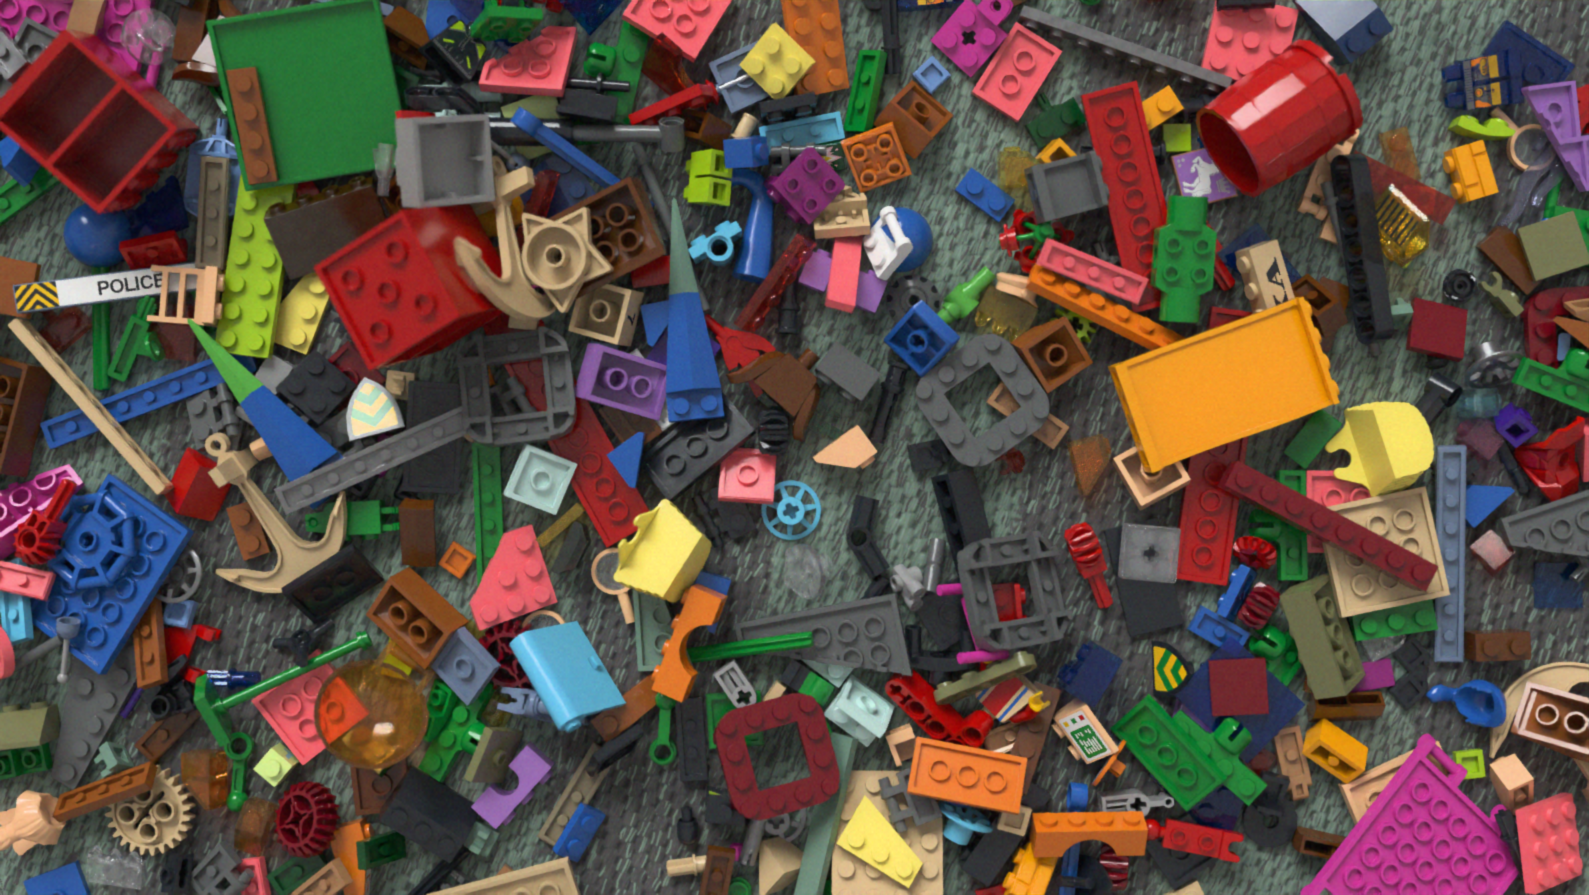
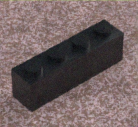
[931,467,1001,583]
[958,781,1051,887]

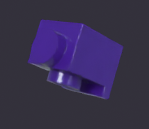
[1494,402,1538,448]

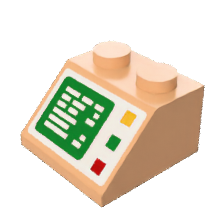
[1051,697,1119,764]

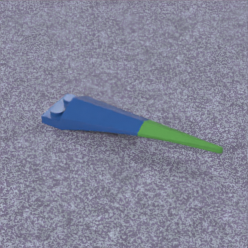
[187,318,344,510]

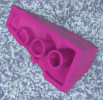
[0,464,85,561]

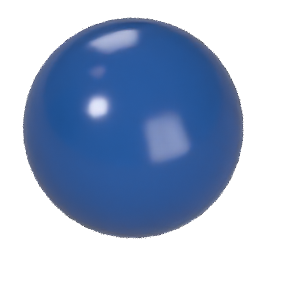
[63,203,134,268]
[870,207,933,273]

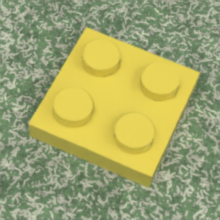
[739,23,816,100]

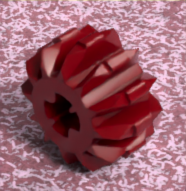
[1238,582,1280,630]
[1100,843,1129,891]

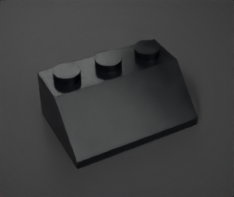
[379,765,478,863]

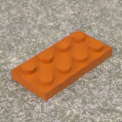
[781,0,849,96]
[907,737,1027,815]

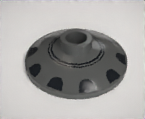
[886,274,940,323]

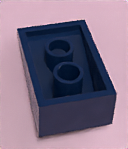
[1292,0,1394,66]
[520,154,596,232]

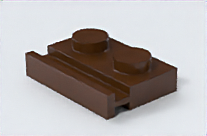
[598,406,663,446]

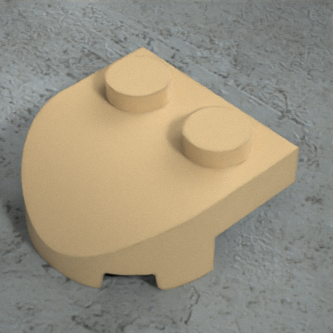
[813,186,870,239]

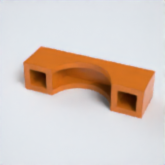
[651,583,728,703]
[1030,811,1148,858]

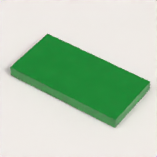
[1110,694,1227,812]

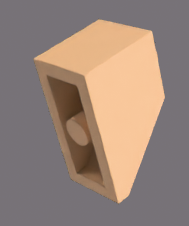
[813,425,877,469]
[1490,753,1534,816]

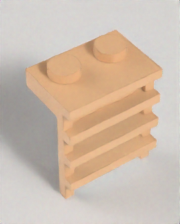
[147,265,225,327]

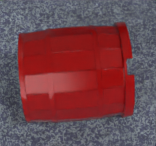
[1196,39,1363,198]

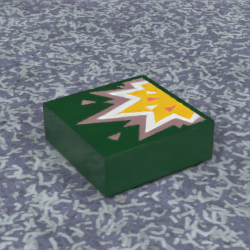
[816,140,845,171]

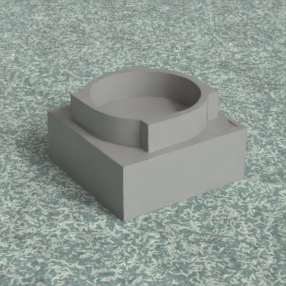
[395,114,495,208]

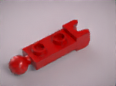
[1145,818,1244,863]

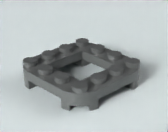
[456,327,577,447]
[916,334,1049,467]
[957,531,1073,652]

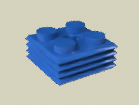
[884,300,960,377]

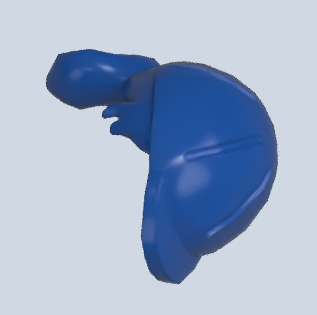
[1426,679,1507,728]

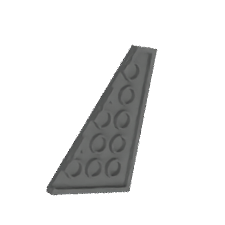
[1497,489,1589,558]

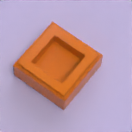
[438,541,476,579]

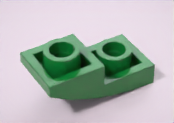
[1283,408,1343,469]
[411,678,458,742]
[0,742,53,780]

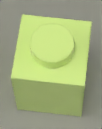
[253,743,299,787]

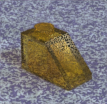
[997,146,1041,188]

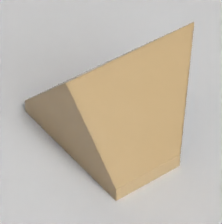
[759,836,804,895]

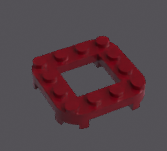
[1520,286,1589,398]
[713,693,840,820]

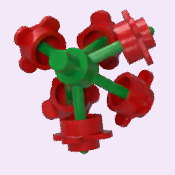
[998,209,1075,273]

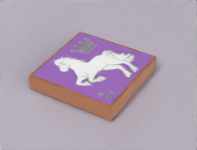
[1170,148,1238,204]

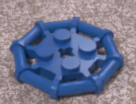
[47,490,138,592]

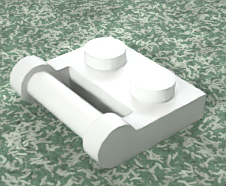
[862,206,913,281]

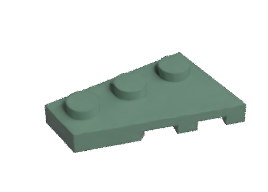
[633,589,694,671]

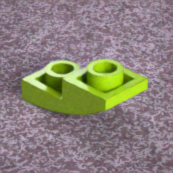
[1448,115,1516,141]

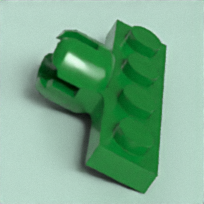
[584,20,649,125]
[1511,347,1589,413]
[1248,470,1308,580]
[1249,623,1302,710]
[418,681,495,782]
[1172,709,1268,806]

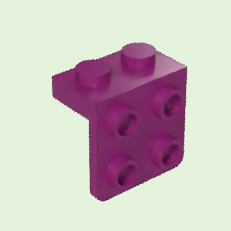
[762,147,845,224]

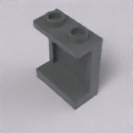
[1024,150,1110,224]

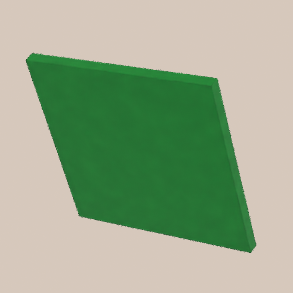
[206,0,403,192]

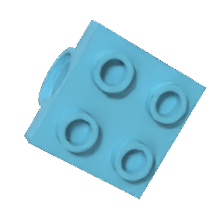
[688,220,743,267]

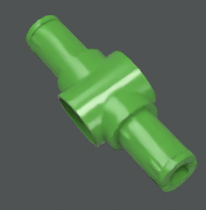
[937,266,996,326]

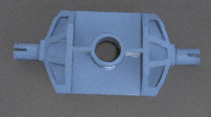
[183,118,241,220]

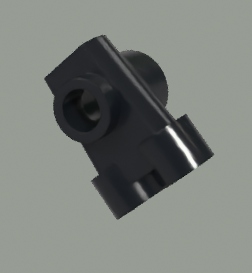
[148,679,198,722]

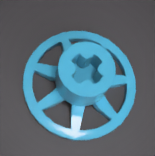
[761,480,821,540]
[938,800,994,845]

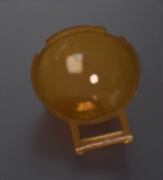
[314,639,436,770]

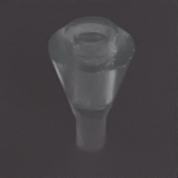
[372,143,396,196]

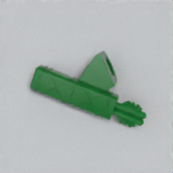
[107,295,166,382]

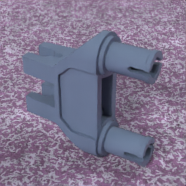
[497,687,593,725]

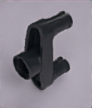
[905,624,979,685]

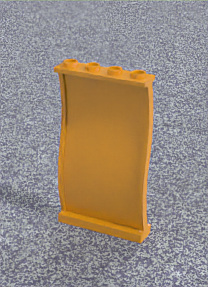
[1108,297,1340,473]

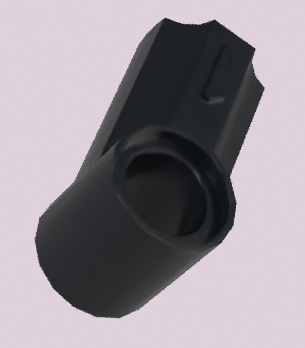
[1414,373,1463,428]

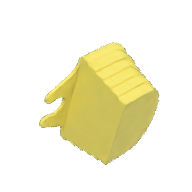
[1325,402,1434,497]
[614,499,712,603]

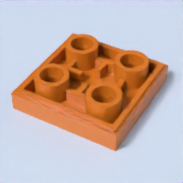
[841,122,912,193]

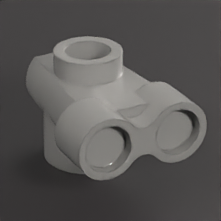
[890,564,926,611]

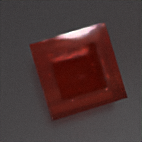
[1470,529,1515,577]

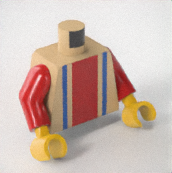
[976,659,1051,724]

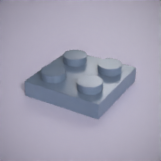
[431,627,501,706]

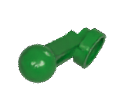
[649,692,677,765]
[224,732,254,812]

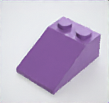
[575,343,667,421]

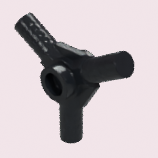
[272,618,335,668]

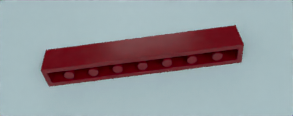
[1217,460,1439,591]

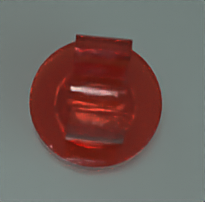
[995,447,1025,475]

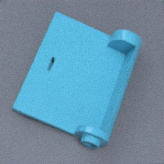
[509,621,626,733]

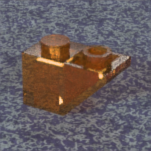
[181,749,228,810]

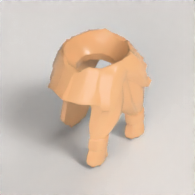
[0,790,66,856]

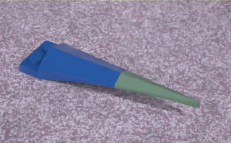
[666,198,724,423]

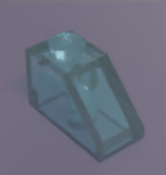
[1456,388,1502,417]

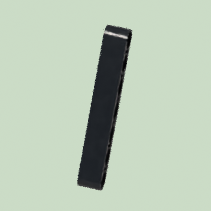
[1330,154,1394,345]

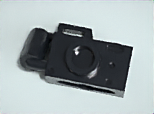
[160,853,194,895]

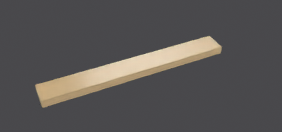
[7,319,174,495]

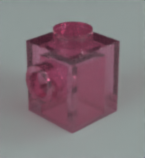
[1454,418,1506,460]

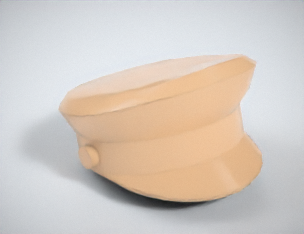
[996,272,1038,308]

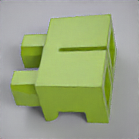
[683,149,733,206]

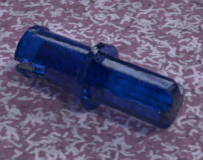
[204,668,261,690]

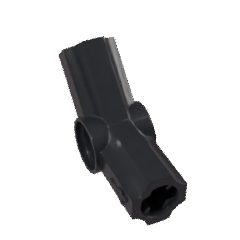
[846,495,890,579]

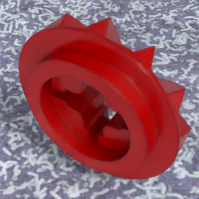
[1232,536,1277,570]

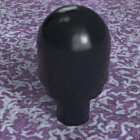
[677,806,699,845]

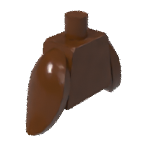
[172,0,244,87]
[726,348,821,443]

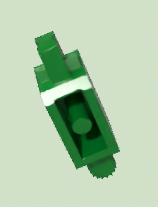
[305,499,400,541]

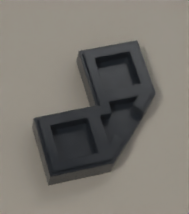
[1387,634,1430,711]

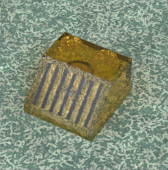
[1375,184,1430,267]

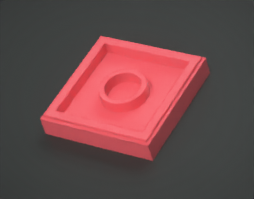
[718,447,776,505]

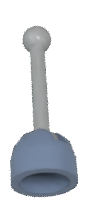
[491,140,530,172]
[56,617,81,684]

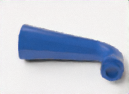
[721,168,774,285]

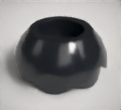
[1442,269,1478,303]

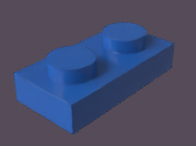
[954,168,1015,223]
[1217,564,1258,622]
[1187,605,1250,657]
[552,802,606,862]

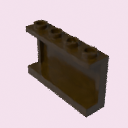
[264,176,388,280]

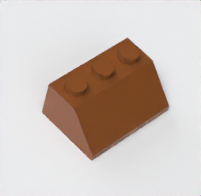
[366,567,469,670]

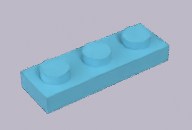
[759,111,845,155]
[0,558,34,646]

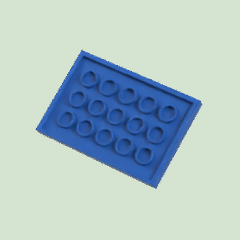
[30,474,194,675]

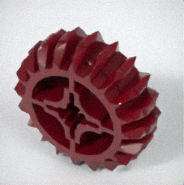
[478,620,533,690]
[273,781,341,858]

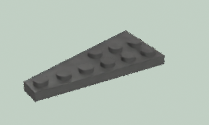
[734,593,913,676]
[51,632,137,790]

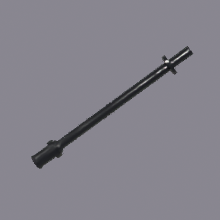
[411,64,630,95]

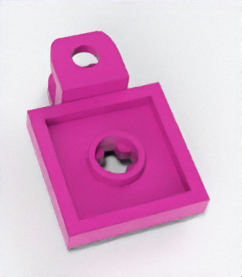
[930,0,1013,77]

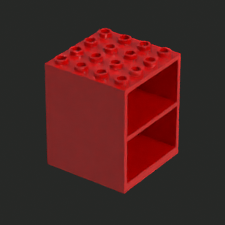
[0,28,199,214]
[313,203,505,371]

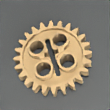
[105,765,196,856]

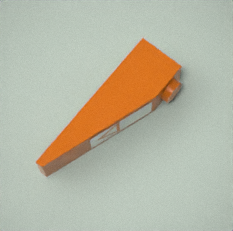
[330,817,374,895]

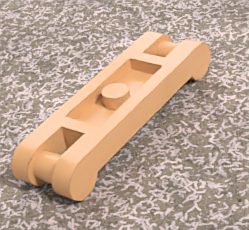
[1296,129,1360,221]

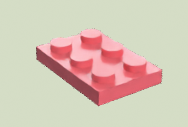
[971,22,1062,123]

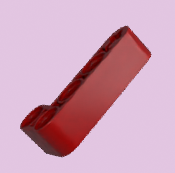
[885,668,994,748]

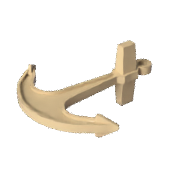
[454,156,557,322]
[205,433,347,593]
[1489,662,1589,804]

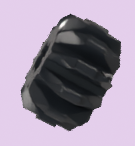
[757,409,789,456]

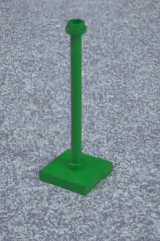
[194,631,373,747]

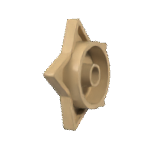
[521,207,614,313]

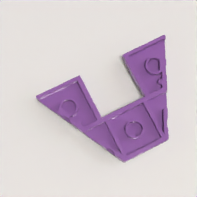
[1521,80,1589,192]

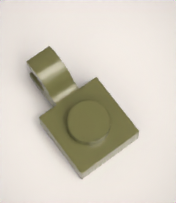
[1478,271,1524,319]

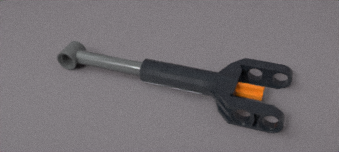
[404,86,685,153]

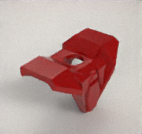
[1514,416,1585,502]

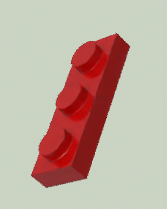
[628,83,714,126]

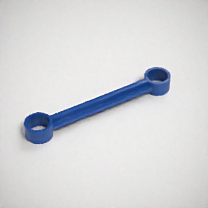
[510,107,655,208]
[1058,782,1088,895]

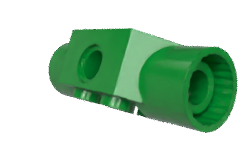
[1150,196,1217,323]

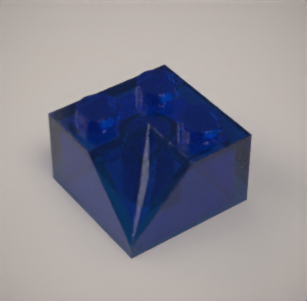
[1057,640,1124,708]

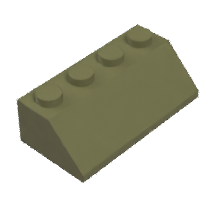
[1279,573,1366,700]
[0,700,61,750]

